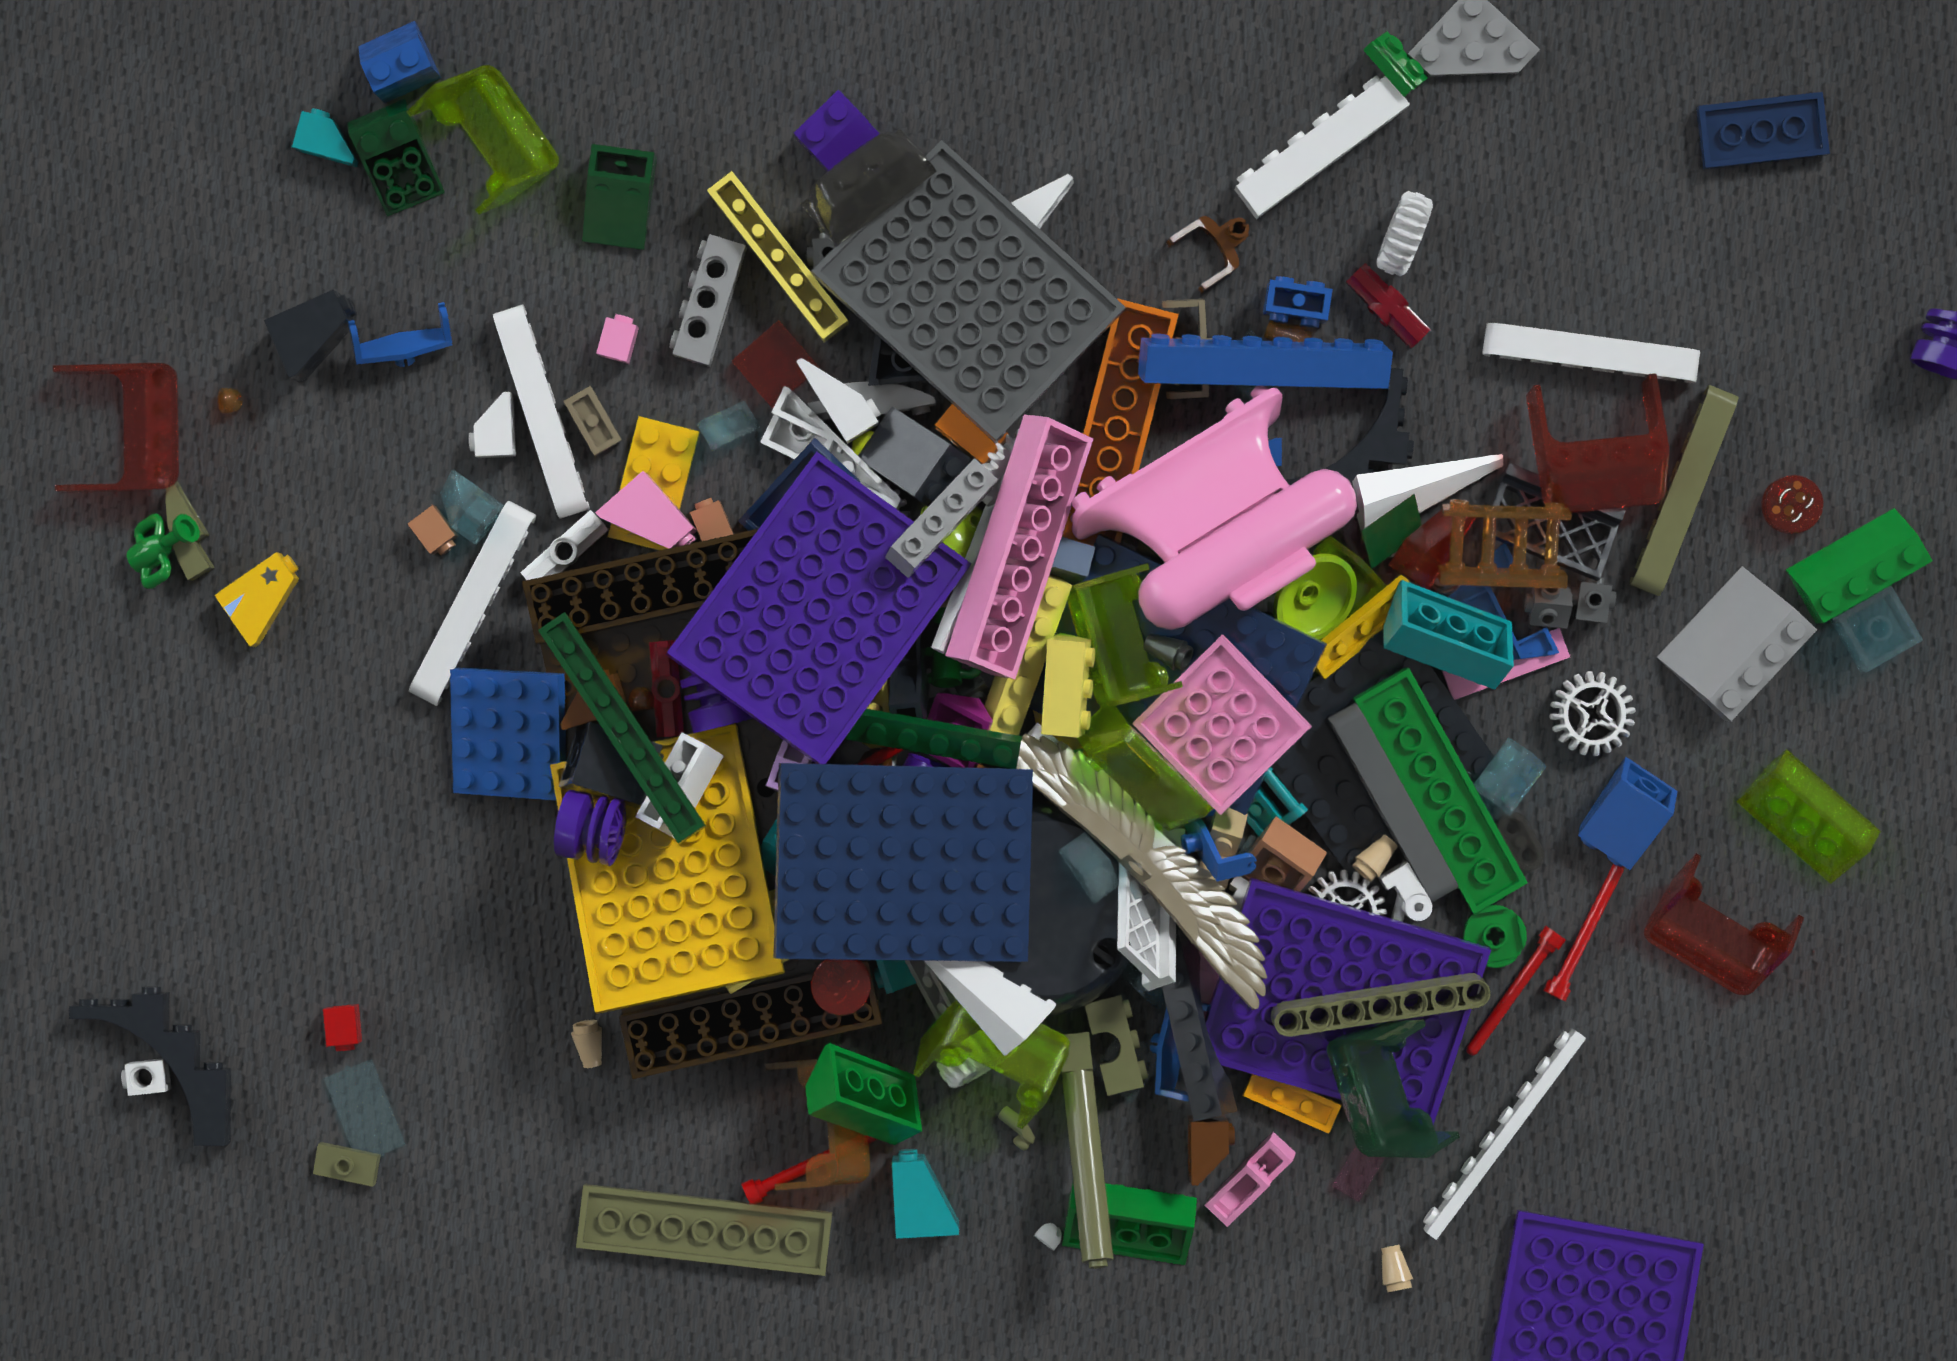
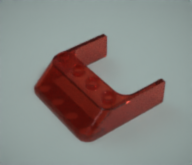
[53,363,179,493]
[1526,373,1669,514]

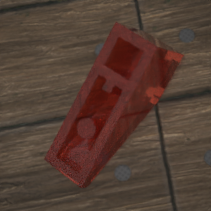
[1389,499,1479,590]

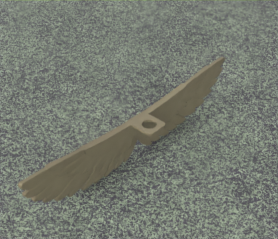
[1017,734,1267,1010]

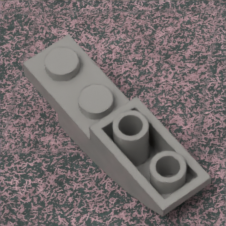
[807,382,936,421]

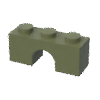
[1085,994,1148,1096]

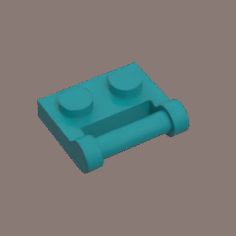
[1246,767,1308,836]

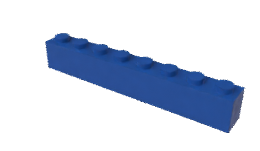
[1138,334,1393,389]

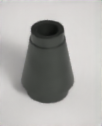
[1144,633,1193,671]

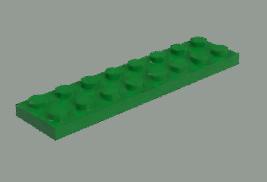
[1352,667,1528,914]

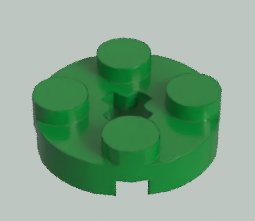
[1463,904,1527,968]

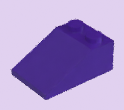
[793,90,904,190]

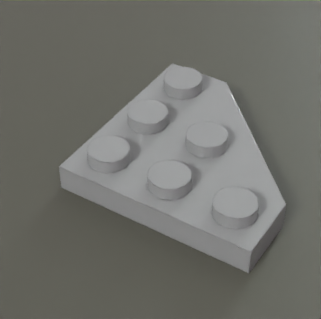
[1407,0,1540,77]

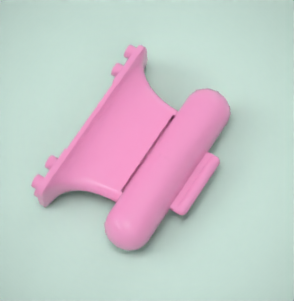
[1070,386,1357,630]

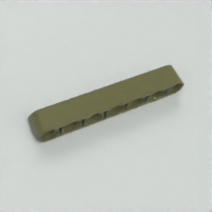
[1629,385,1739,596]
[1271,973,1490,1037]

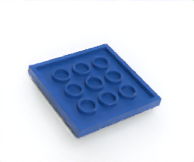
[450,668,567,800]

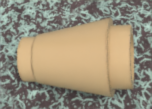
[1352,835,1398,882]
[571,1020,602,1068]
[1381,1245,1413,1292]

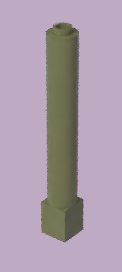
[1058,1032,1114,1269]

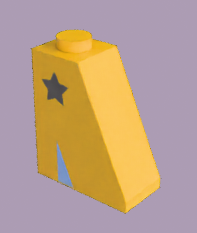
[214,552,299,647]

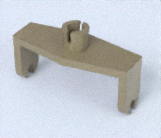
[1162,299,1212,399]

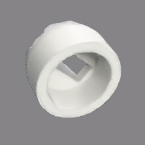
[1034,1223,1062,1251]

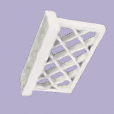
[1117,863,1176,991]

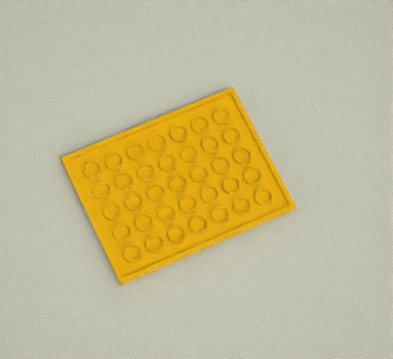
[550,724,785,1014]

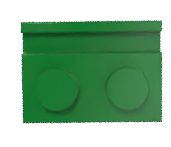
[1363,31,1428,97]

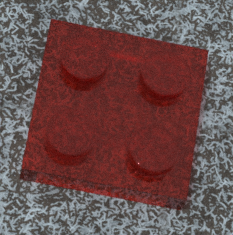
[732,320,820,409]

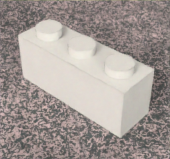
[635,732,724,839]

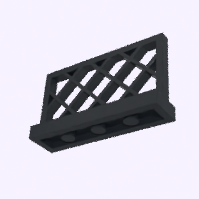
[1481,463,1626,581]

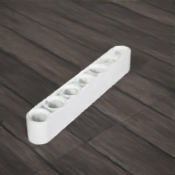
[493,304,590,519]
[1483,323,1700,383]
[409,501,536,706]

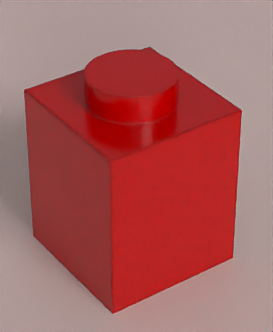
[323,1004,362,1051]

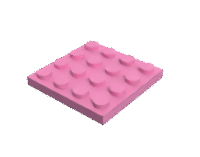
[1132,635,1312,815]

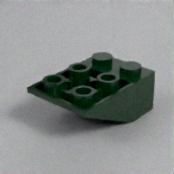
[347,99,445,217]
[582,144,657,250]

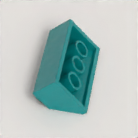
[1383,580,1514,690]

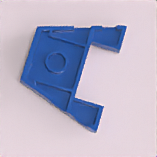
[1448,544,1559,660]

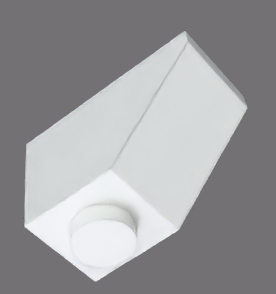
[469,392,516,458]

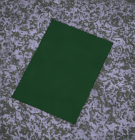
[1362,494,1424,569]

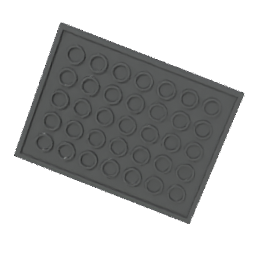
[811,140,1126,443]

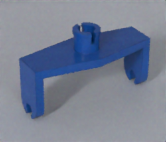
[348,302,452,367]
[1181,797,1257,882]
[1150,1002,1211,1101]

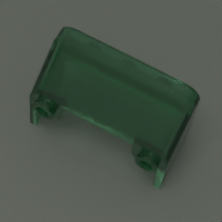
[1327,1020,1460,1158]

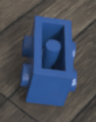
[1263,276,1333,328]

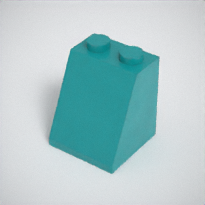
[892,1149,959,1239]

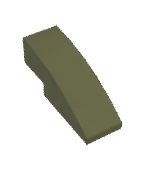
[165,480,215,581]

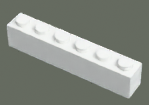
[1234,75,1410,220]

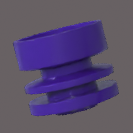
[1910,308,1957,380]
[680,674,753,733]
[554,790,626,866]

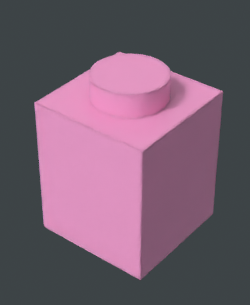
[596,314,639,364]

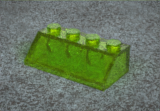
[1737,749,1881,884]

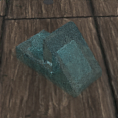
[697,401,760,451]

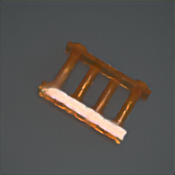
[1438,499,1572,589]

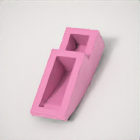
[1205,1132,1296,1227]

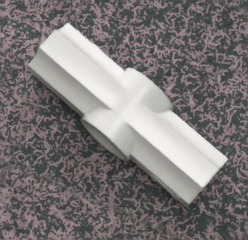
[520,510,609,580]

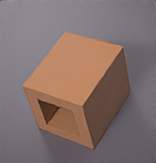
[690,498,734,541]
[408,505,459,556]

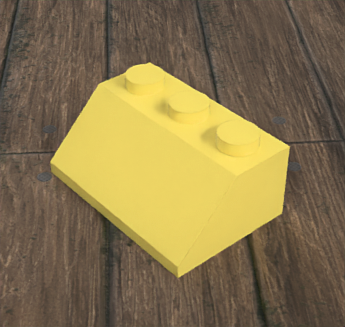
[1041,633,1095,738]

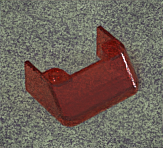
[1644,853,1804,995]

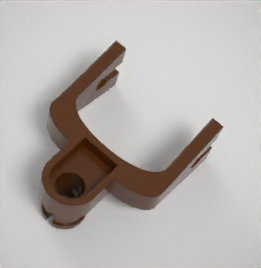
[1166,216,1249,293]

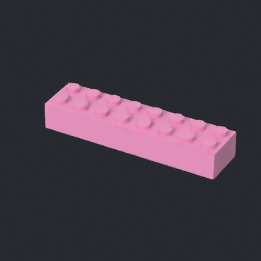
[945,414,1093,679]

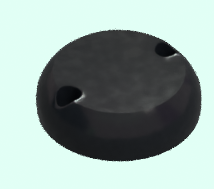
[984,799,1131,1017]

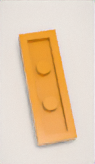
[1242,1074,1342,1134]

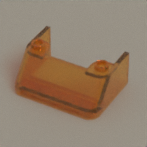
[765,1059,871,1190]

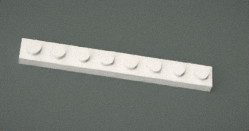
[1423,1029,1586,1240]

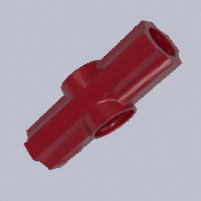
[1345,263,1431,349]
[649,640,685,737]

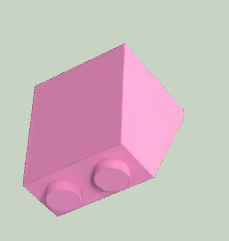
[595,471,697,549]

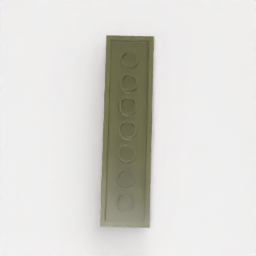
[576,1184,833,1276]

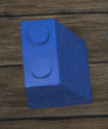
[358,21,441,103]
[1578,757,1678,870]

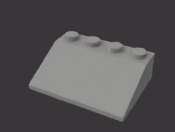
[1657,566,1817,721]

